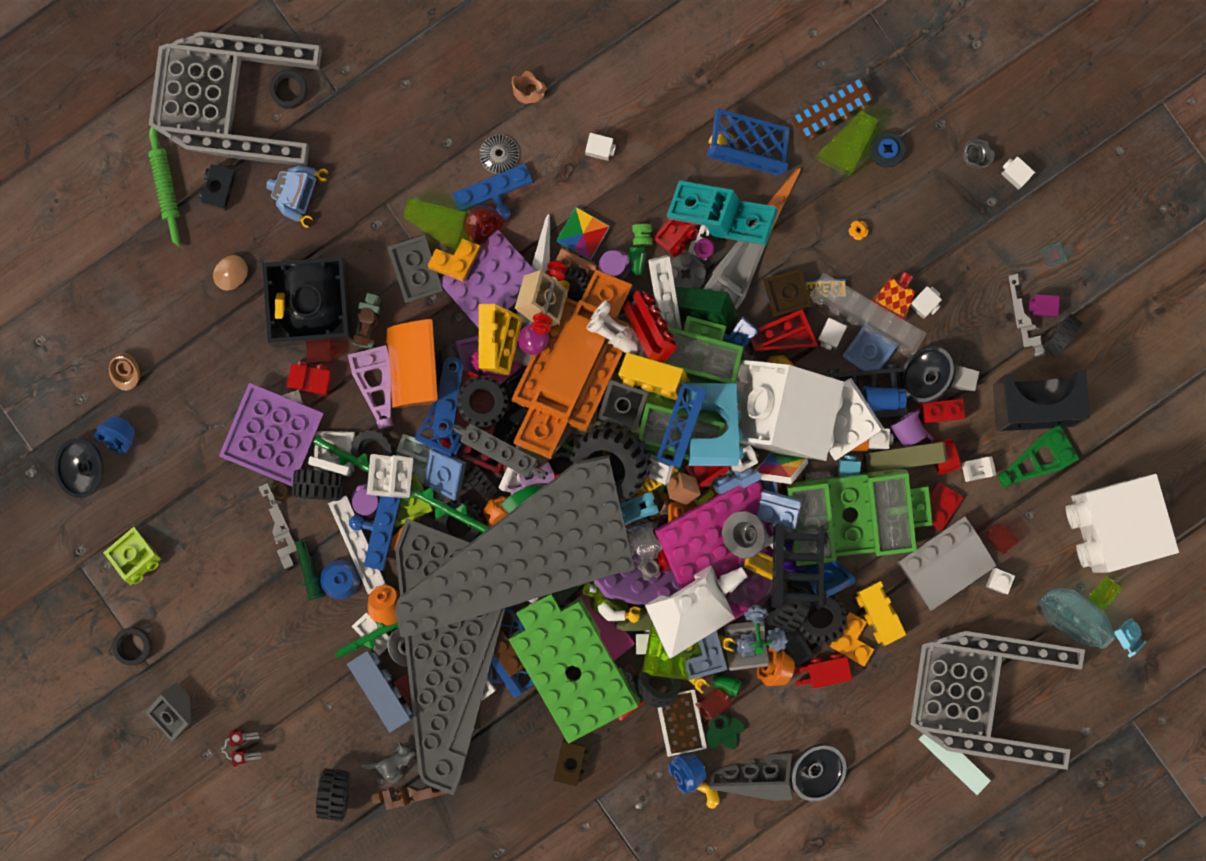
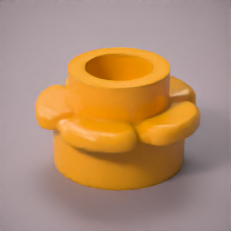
[849,221,869,240]

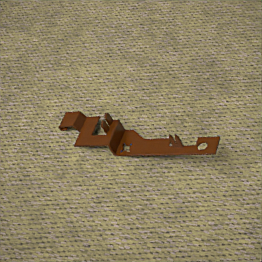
[370,787,457,810]

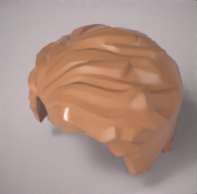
[512,71,547,104]

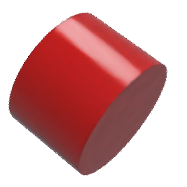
[934,438,961,475]

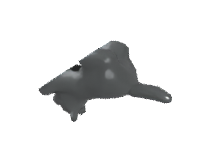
[361,742,417,784]

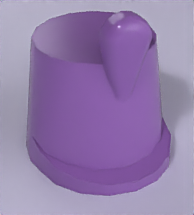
[598,250,631,280]
[889,409,935,448]
[351,484,380,518]

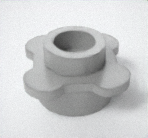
[638,559,661,581]

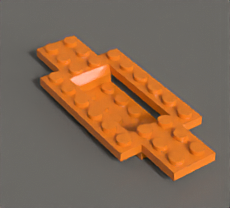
[512,270,634,459]

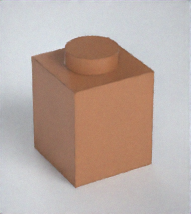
[666,472,700,505]

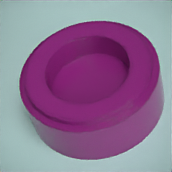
[694,238,714,258]

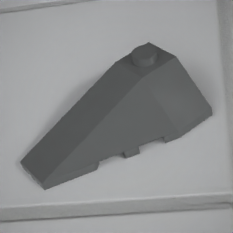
[709,754,794,801]

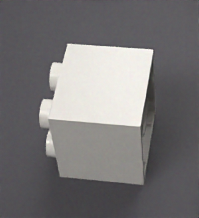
[722,360,844,461]
[1065,474,1179,573]

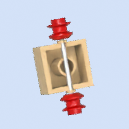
[515,261,568,335]

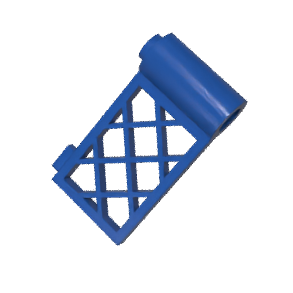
[415,395,462,457]

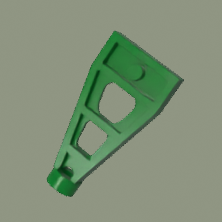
[997,425,1079,489]

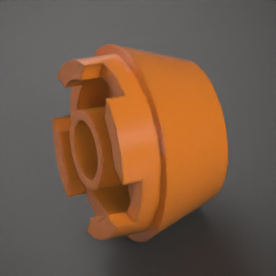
[368,585,400,626]
[757,648,795,686]

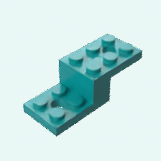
[667,181,778,246]

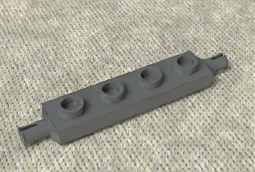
[453,423,548,480]

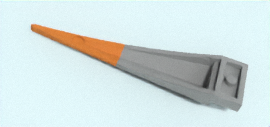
[704,168,801,310]

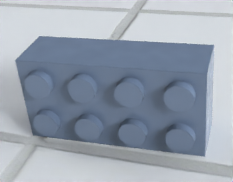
[347,650,413,733]

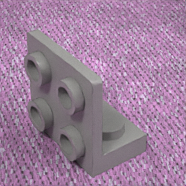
[724,621,769,670]

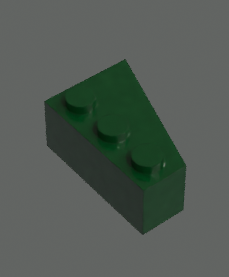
[675,287,739,334]

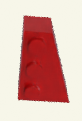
[749,309,818,353]

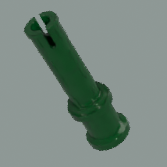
[294,539,325,601]

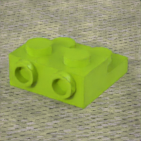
[396,474,434,527]
[103,527,161,585]

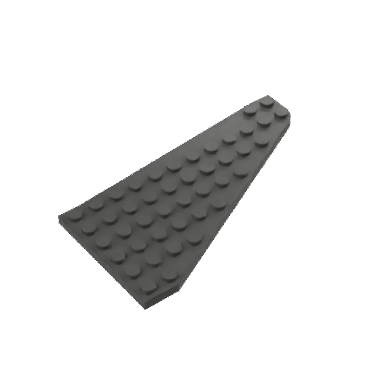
[395,455,635,637]

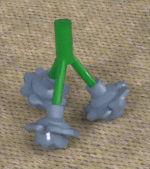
[736,605,788,657]

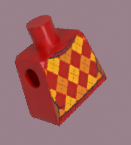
[869,272,915,323]

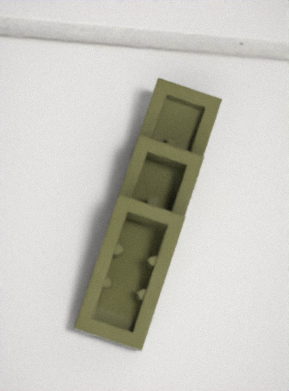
[865,442,947,473]

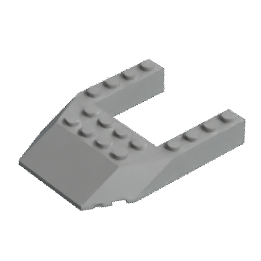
[149,32,322,166]
[910,631,1085,770]

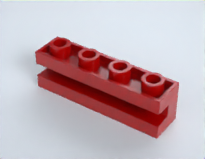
[623,290,678,363]

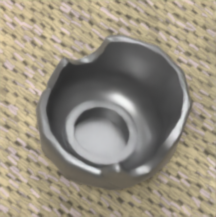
[963,139,995,169]

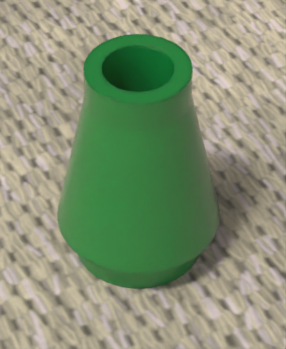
[628,247,647,275]
[711,674,742,697]

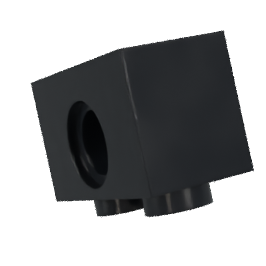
[199,164,237,211]

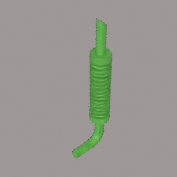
[148,127,182,248]

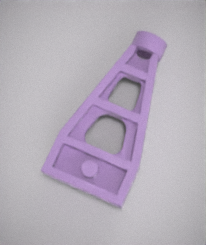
[348,345,394,429]

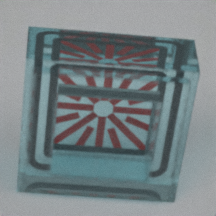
[1040,243,1067,268]

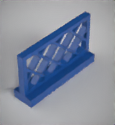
[707,109,790,176]
[491,606,534,698]

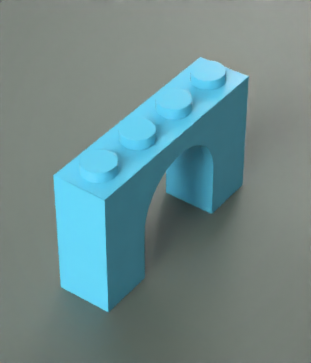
[686,383,743,466]

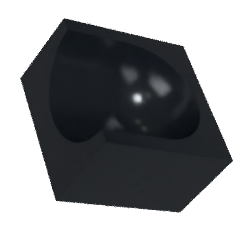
[262,257,353,347]
[993,370,1090,432]

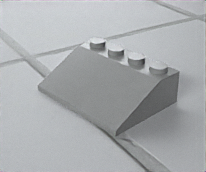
[897,516,996,611]

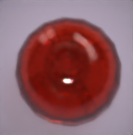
[463,205,504,245]

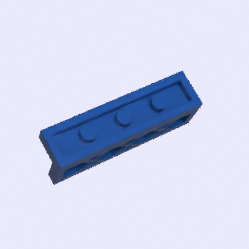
[656,383,707,468]

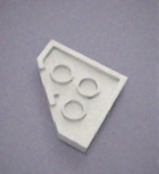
[829,378,884,461]

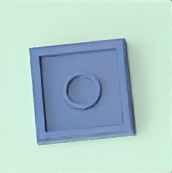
[842,324,897,376]
[424,449,466,500]

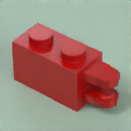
[793,653,852,689]

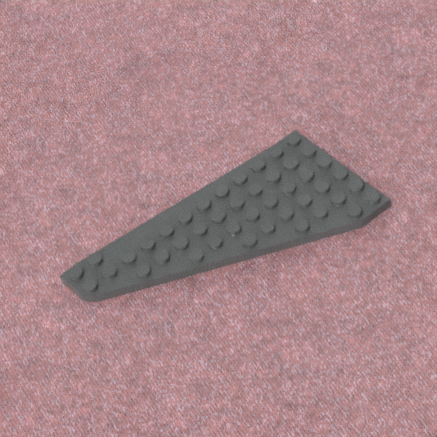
[395,518,505,795]

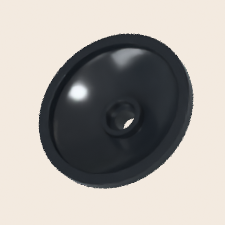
[900,346,956,404]
[54,438,104,498]
[790,744,846,802]

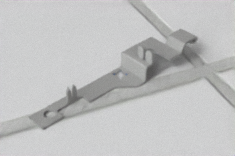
[1009,274,1045,357]
[258,483,297,569]

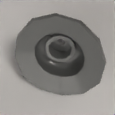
[722,511,766,559]

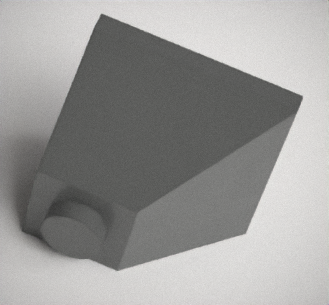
[598,380,648,431]
[145,682,191,742]

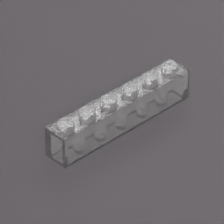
[810,273,927,356]

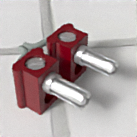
[221,730,262,767]

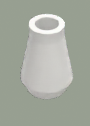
[717,567,748,594]

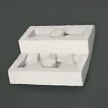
[367,454,413,498]

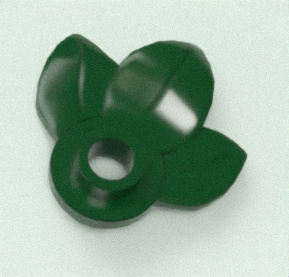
[706,712,745,749]

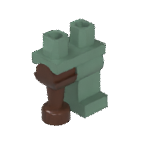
[352,293,382,349]

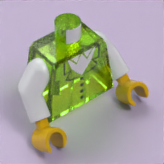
[583,582,640,623]

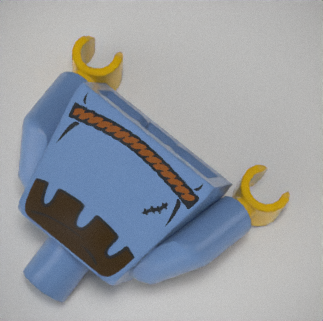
[266,165,328,228]

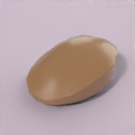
[213,255,248,291]
[109,353,140,391]

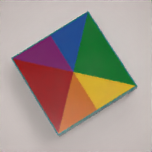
[556,207,610,261]

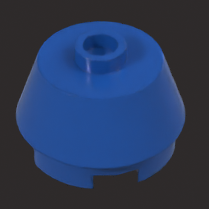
[94,416,135,454]
[320,560,360,600]
[668,754,706,794]

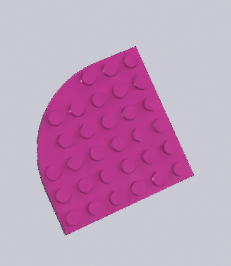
[655,480,773,630]

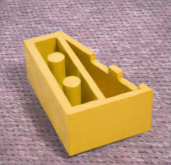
[479,304,523,375]
[619,353,690,403]
[855,581,906,646]

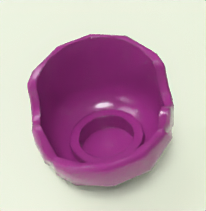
[518,324,550,355]

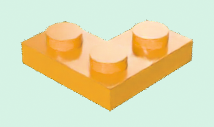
[427,239,481,282]
[829,612,874,667]

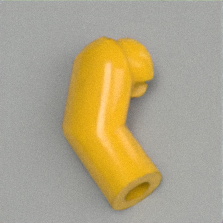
[767,355,796,367]
[697,782,720,809]

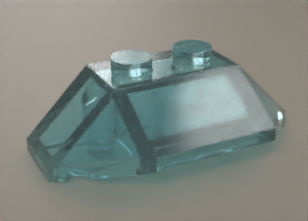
[1038,589,1116,649]

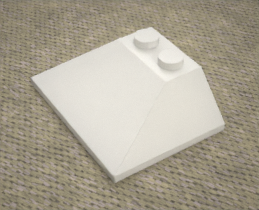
[645,566,735,658]

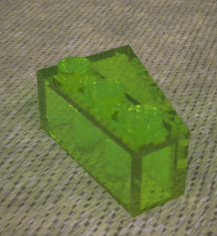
[815,111,878,176]
[403,198,467,252]
[643,620,689,680]

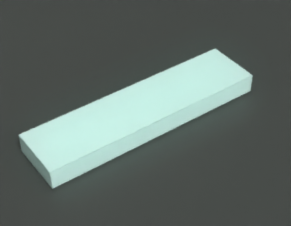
[918,734,991,795]

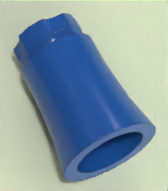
[862,386,907,412]

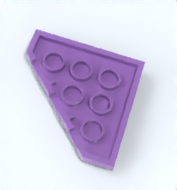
[594,544,681,605]

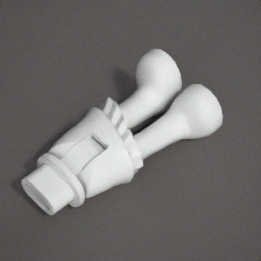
[587,301,649,359]

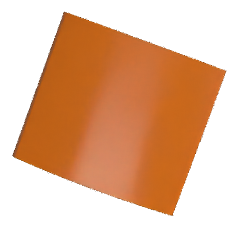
[386,319,438,409]

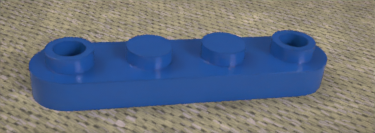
[433,357,463,437]

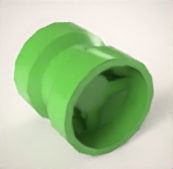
[632,224,653,246]

